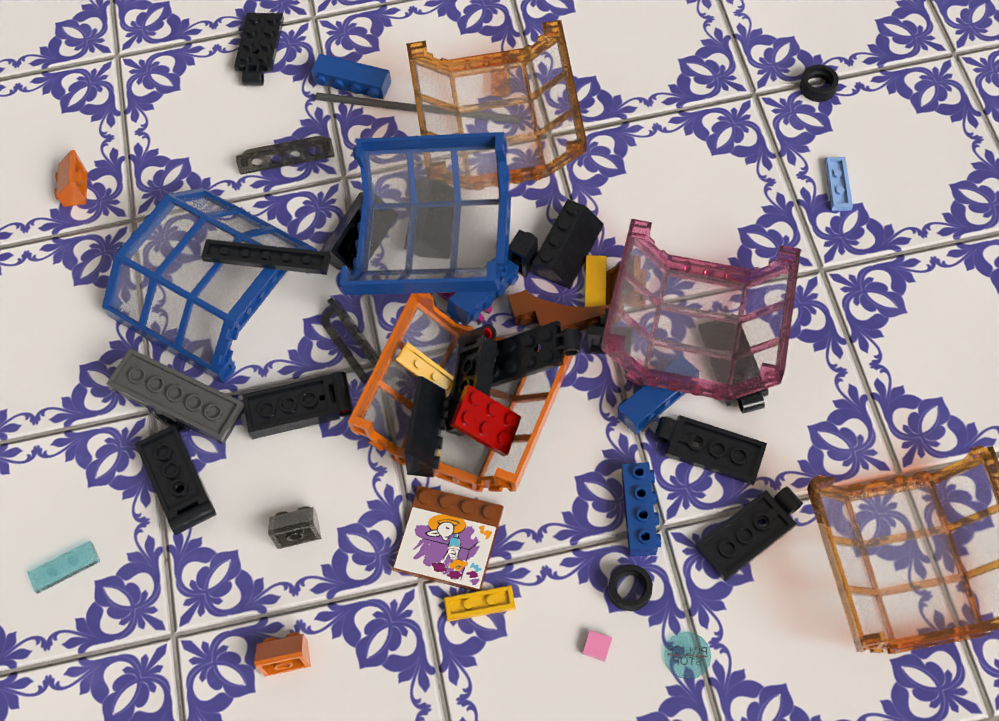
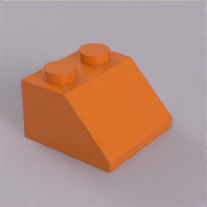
[54,150,88,207]
[254,632,311,677]

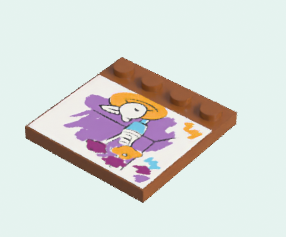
[392,486,504,592]

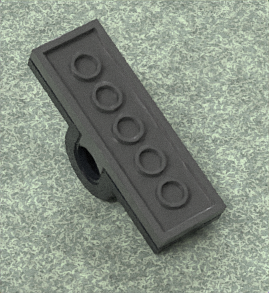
[106,348,245,445]

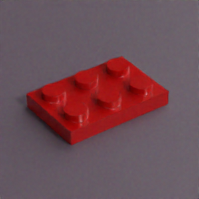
[450,385,522,457]

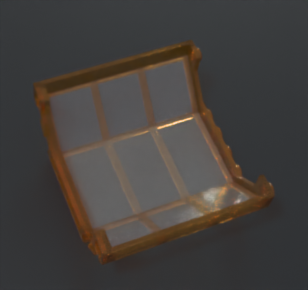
[406,20,587,190]
[807,446,999,654]

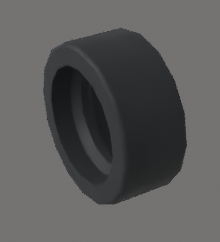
[800,64,839,102]
[608,564,653,612]

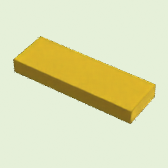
[585,255,607,307]
[394,342,454,398]
[444,585,516,622]

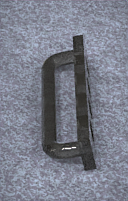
[236,136,335,175]
[321,297,393,384]

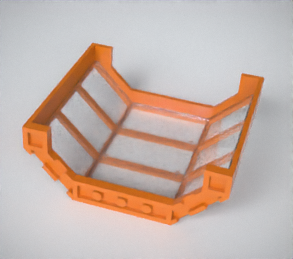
[348,293,573,492]

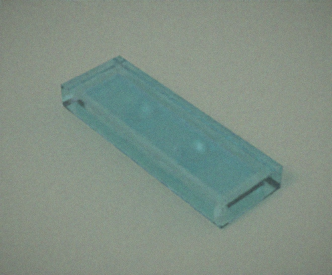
[27,541,100,594]

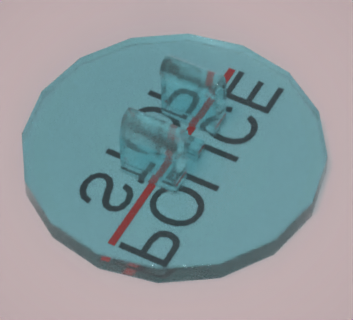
[664,632,711,680]

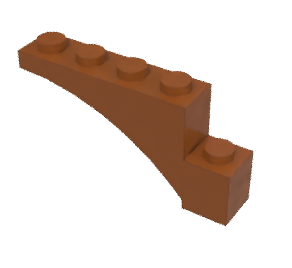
[508,290,623,331]

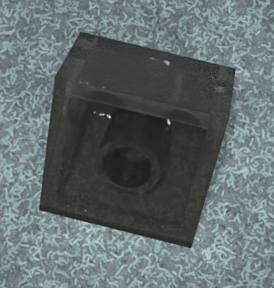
[268,506,322,549]

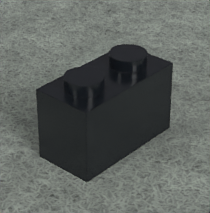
[508,229,538,277]

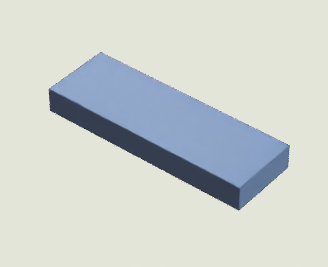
[824,157,853,211]

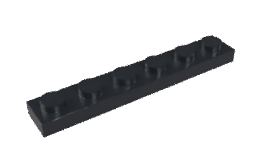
[201,239,331,275]

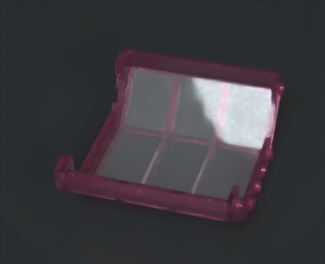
[601,219,801,401]

